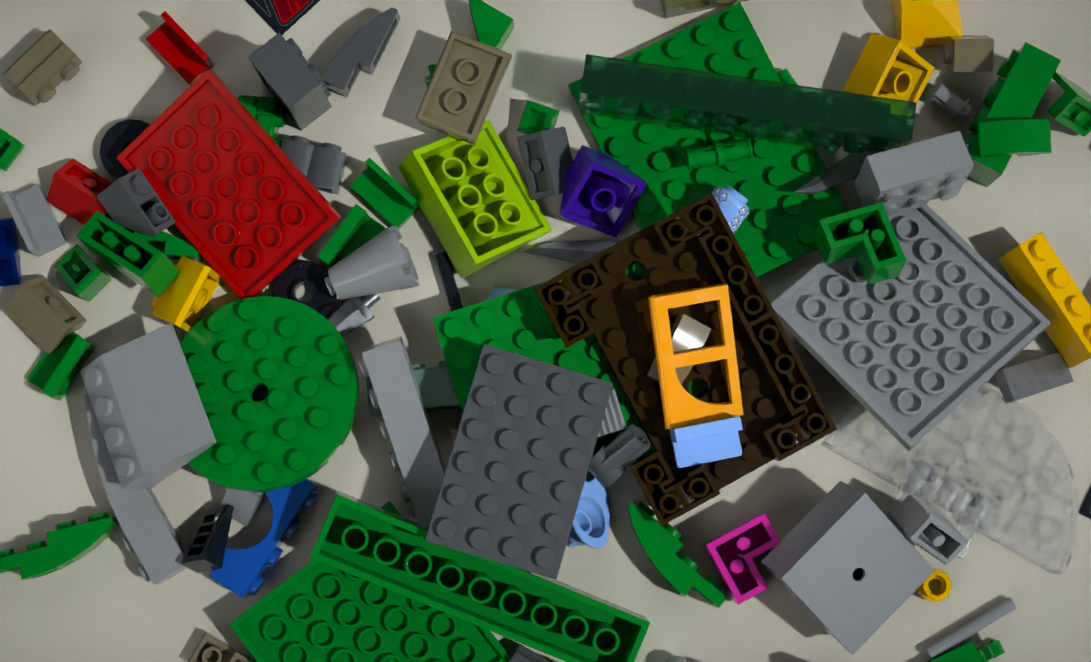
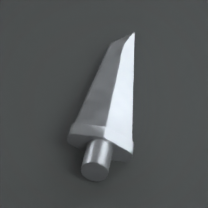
[793,143,890,194]
[523,240,621,263]
[328,294,381,338]

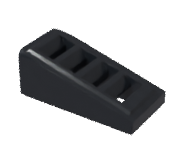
[182,505,234,573]

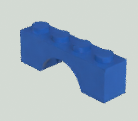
[209,478,319,598]

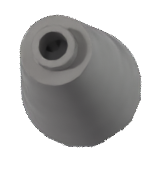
[325,225,419,299]

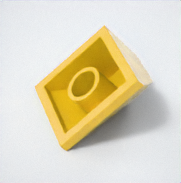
[892,0,963,49]

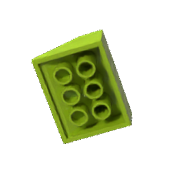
[398,120,552,279]

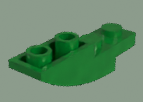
[627,501,727,608]
[0,512,119,580]

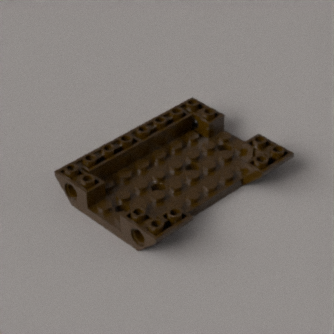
[534,193,837,526]

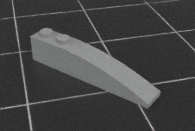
[84,394,187,584]

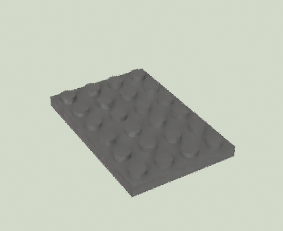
[424,344,613,579]

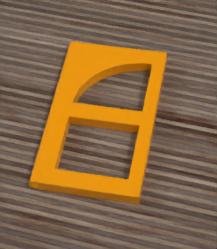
[648,283,744,430]

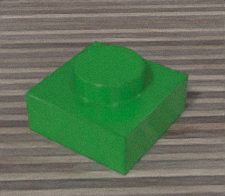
[517,100,560,134]

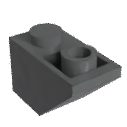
[96,168,176,237]

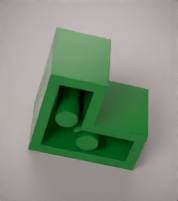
[814,202,906,285]

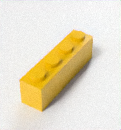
[998,231,1091,368]

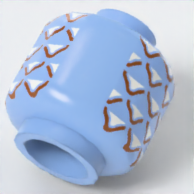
[712,185,749,233]

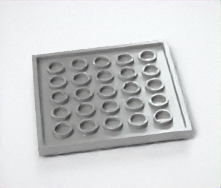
[771,204,1051,451]

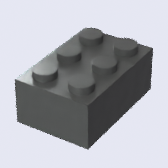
[248,33,332,130]

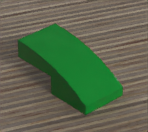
[978,119,1052,158]
[134,230,203,262]

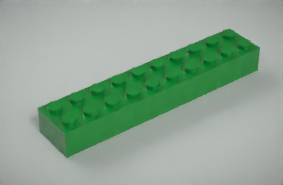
[310,490,650,662]

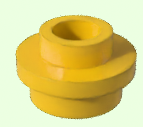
[918,569,951,602]

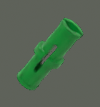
[684,137,753,170]

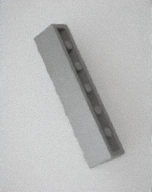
[358,336,446,527]

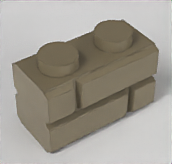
[3,29,82,106]

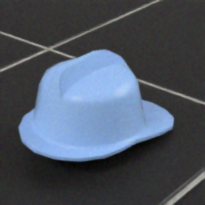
[567,475,611,549]

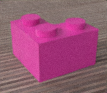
[703,513,781,605]

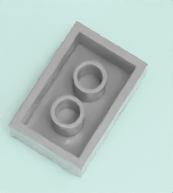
[855,130,974,216]

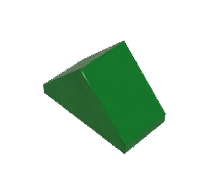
[468,0,514,50]
[54,244,112,302]

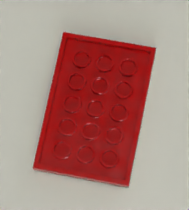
[116,70,342,299]

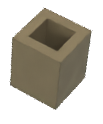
[943,35,994,72]

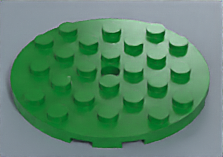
[180,296,359,493]

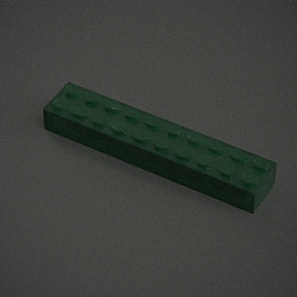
[579,54,917,154]

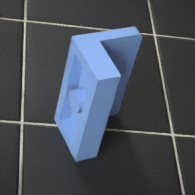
[669,416,743,468]

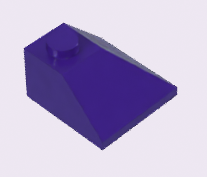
[559,145,647,238]

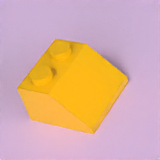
[843,33,935,125]
[151,256,222,333]

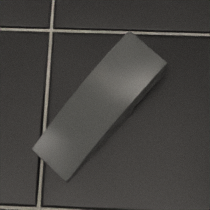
[322,7,400,98]

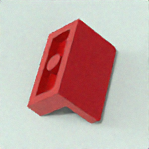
[146,11,215,86]
[47,158,112,225]

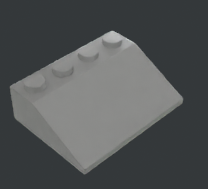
[80,324,217,489]

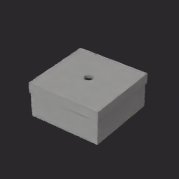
[761,481,935,655]

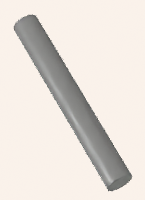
[924,597,1016,659]

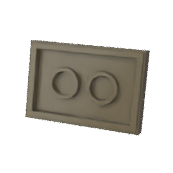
[414,31,512,145]

